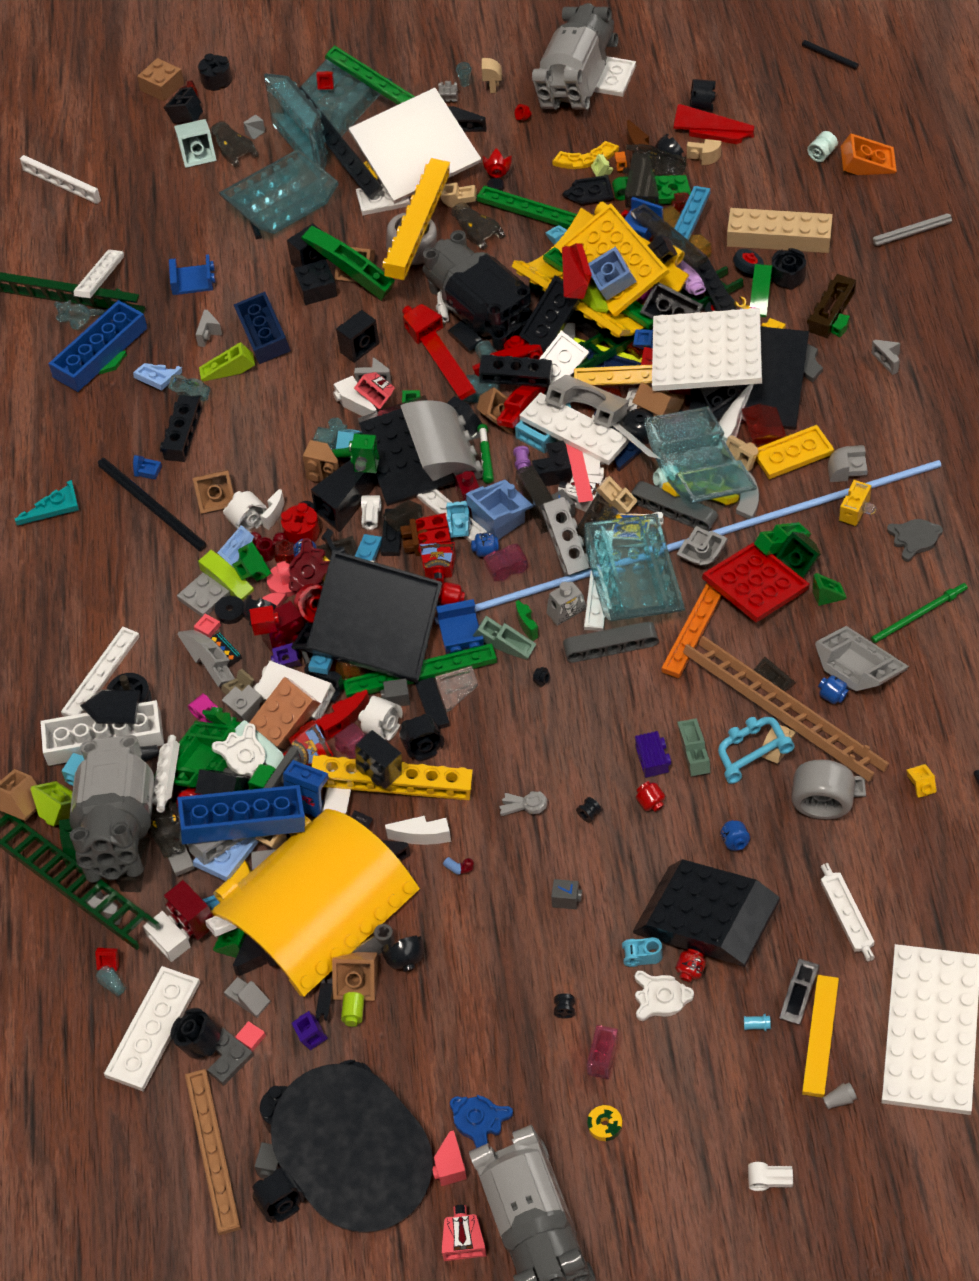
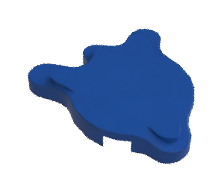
[450,1095,513,1148]

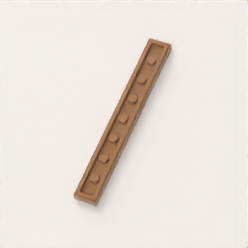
[185,1069,241,1235]

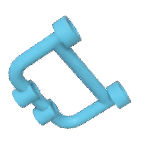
[718,717,795,784]

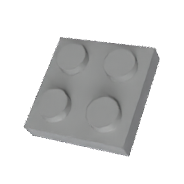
[177,572,230,617]

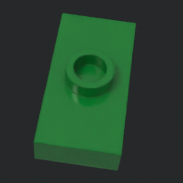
[232,542,272,581]

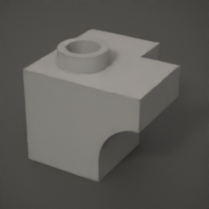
[222,685,264,723]

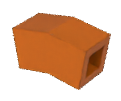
[614,151,627,171]

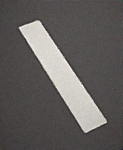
[613,423,661,459]

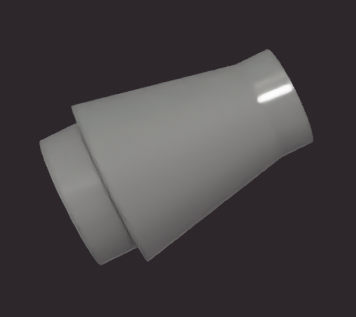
[822,1083,857,1109]

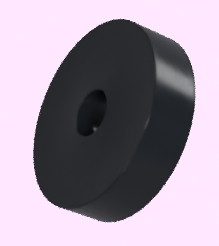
[215,596,244,624]

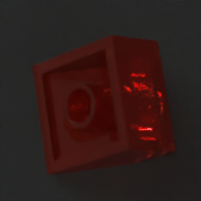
[742,404,786,448]

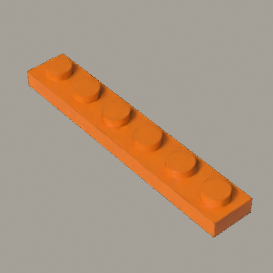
[661,583,723,678]

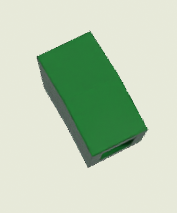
[831,314,850,338]

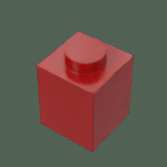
[249,605,280,636]

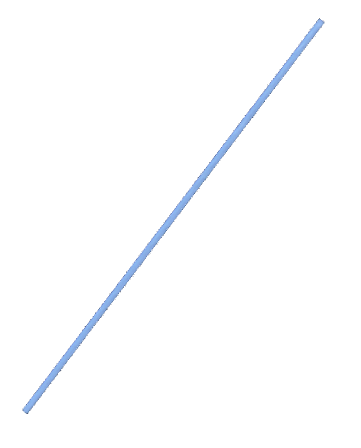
[434,460,941,625]

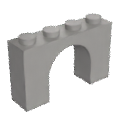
[545,374,629,428]

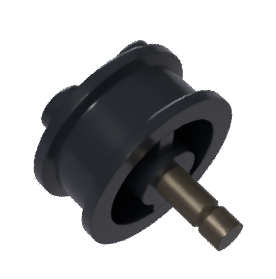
[107,673,152,703]

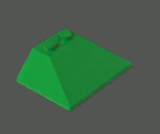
[154,721,235,787]

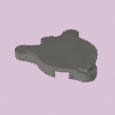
[887,519,943,562]

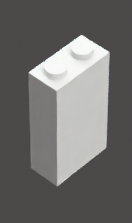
[254,661,335,721]

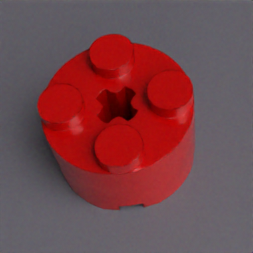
[281,503,320,546]
[294,583,323,623]

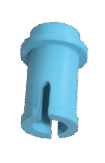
[744,1014,771,1031]

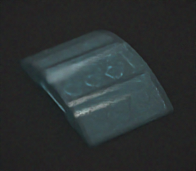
[644,406,757,503]

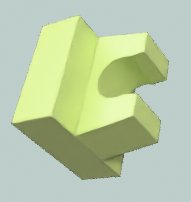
[591,154,613,177]

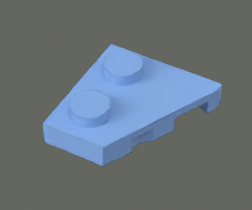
[133,363,182,391]
[217,525,254,568]

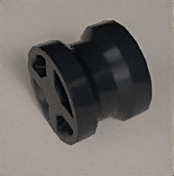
[576,797,602,823]
[554,994,575,1019]

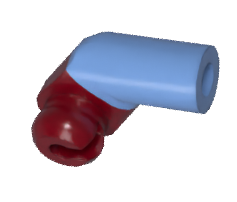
[443,857,474,875]

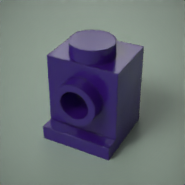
[271,643,302,668]
[292,1011,328,1050]

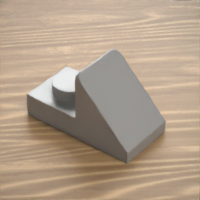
[196,310,222,347]
[871,340,900,375]
[354,358,391,384]
[224,977,271,1018]

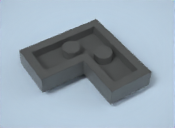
[208,1027,254,1086]

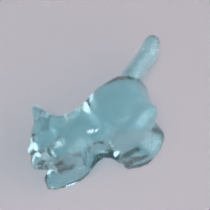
[54,300,105,330]

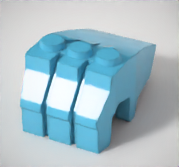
[446,501,470,538]

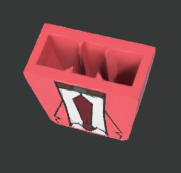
[354,372,395,409]
[442,1205,486,1261]

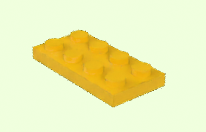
[756,425,834,479]

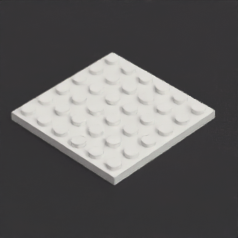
[652,308,762,391]

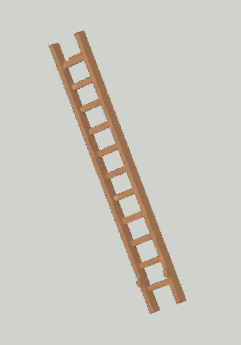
[683,636,889,782]

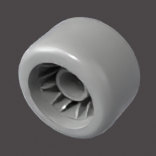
[386,213,437,266]
[791,760,855,820]

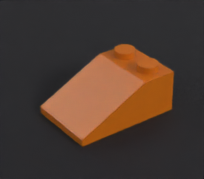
[840,133,897,175]

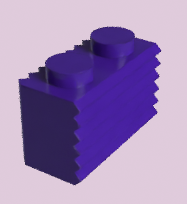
[635,731,671,778]

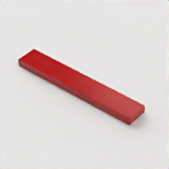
[420,330,476,400]

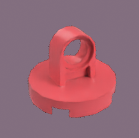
[266,561,297,597]

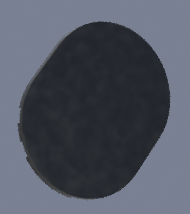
[271,1064,433,1233]

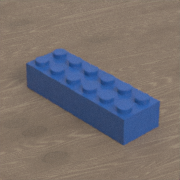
[48,300,147,392]
[177,785,305,845]

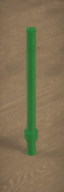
[871,583,968,644]

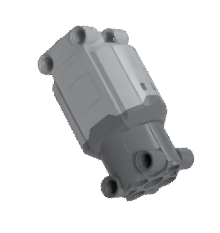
[532,3,618,110]
[69,735,154,882]
[469,1124,596,1281]

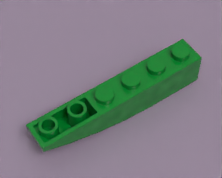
[301,226,395,301]

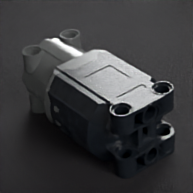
[423,230,532,350]

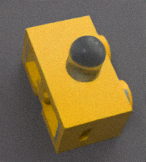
[839,480,877,526]

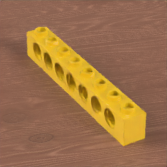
[312,755,472,800]

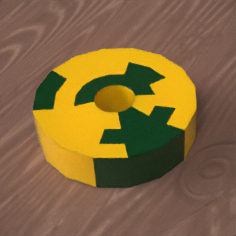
[587,1105,622,1141]

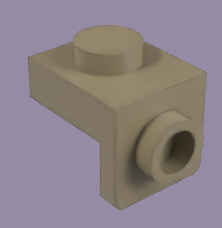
[221,669,254,695]

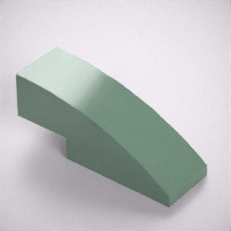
[473,616,536,660]
[677,718,711,776]

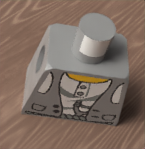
[547,581,587,626]

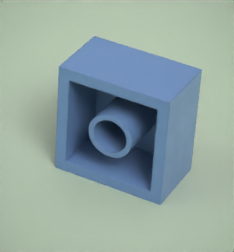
[588,246,637,300]

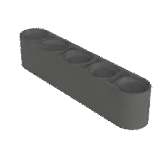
[631,481,718,531]
[563,622,659,663]

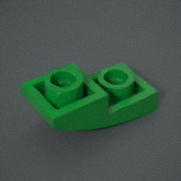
[516,600,538,641]
[202,707,241,728]

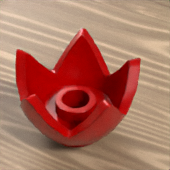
[482,148,512,178]

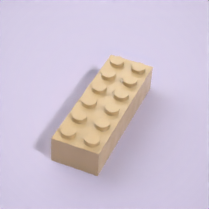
[727,208,833,253]

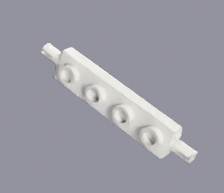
[152,735,180,813]
[821,863,875,961]

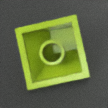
[30,781,73,826]

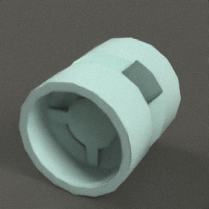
[807,131,838,162]

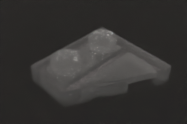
[435,666,478,712]

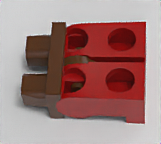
[400,513,451,556]

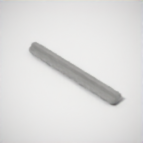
[873,214,952,246]

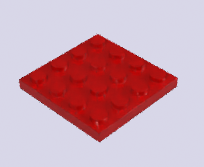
[702,542,810,623]

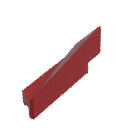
[673,104,755,144]
[562,243,592,299]

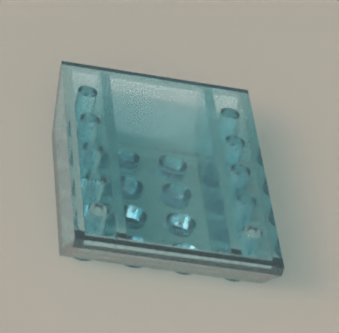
[286,59,392,136]
[264,73,328,179]
[219,149,339,234]
[584,514,685,621]

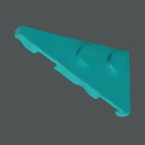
[14,480,79,526]

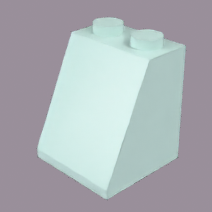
[174,119,217,168]

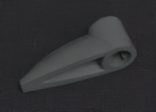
[350,924,394,955]

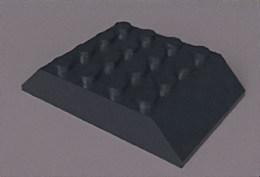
[358,395,456,506]
[633,859,781,967]

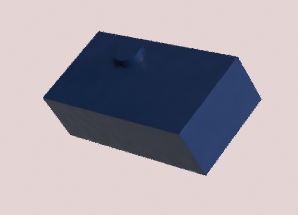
[234,292,291,364]

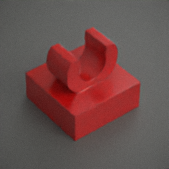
[316,71,334,89]
[95,948,119,971]

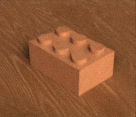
[249,677,321,750]

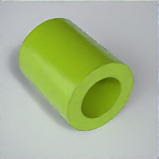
[341,992,364,1027]

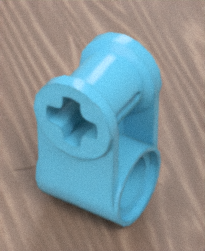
[622,937,663,967]

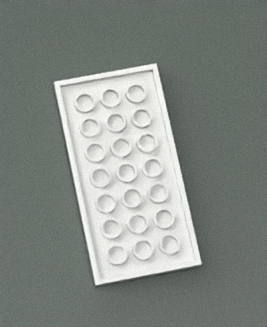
[882,944,979,1115]

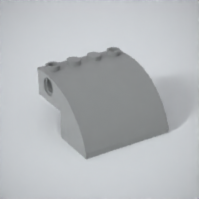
[400,400,483,481]

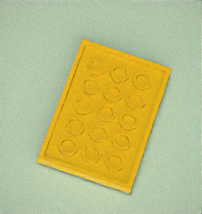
[557,203,670,317]

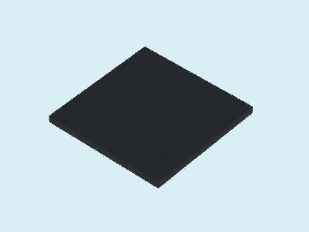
[688,327,809,430]
[305,550,442,683]

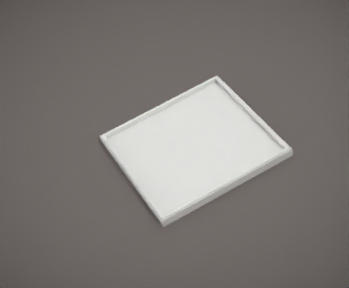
[349,88,482,204]

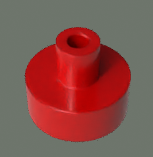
[514,104,532,121]

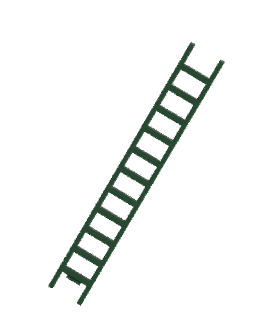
[575,266,743,368]
[0,272,146,314]
[0,811,161,950]

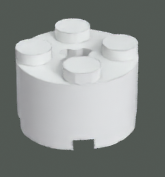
[223,491,267,533]
[358,696,403,741]

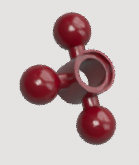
[251,531,288,562]

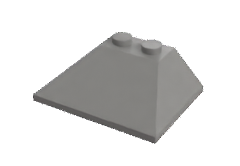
[815,626,909,691]

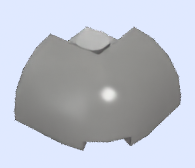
[828,445,868,482]
[676,526,728,566]

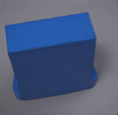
[133,455,162,480]

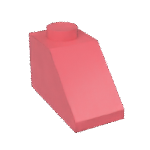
[432,1130,467,1186]

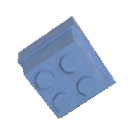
[466,480,533,540]

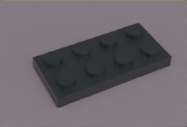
[519,275,581,353]

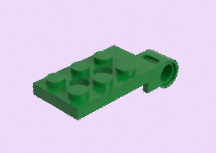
[612,175,691,204]

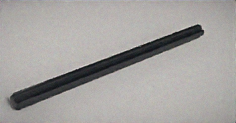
[98,458,206,551]

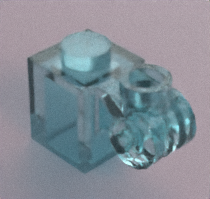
[313,418,347,450]

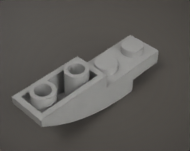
[177,630,235,687]

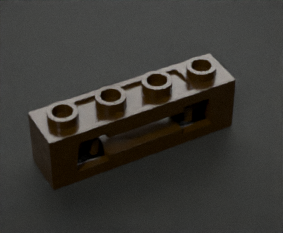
[807,274,856,338]

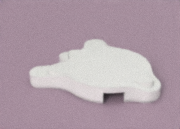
[211,723,265,777]
[635,971,694,1021]

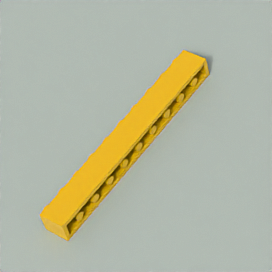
[382,158,450,280]

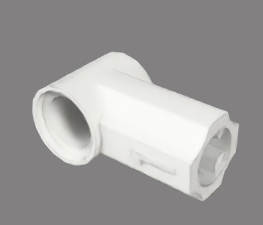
[361,495,381,530]
[748,1162,793,1191]

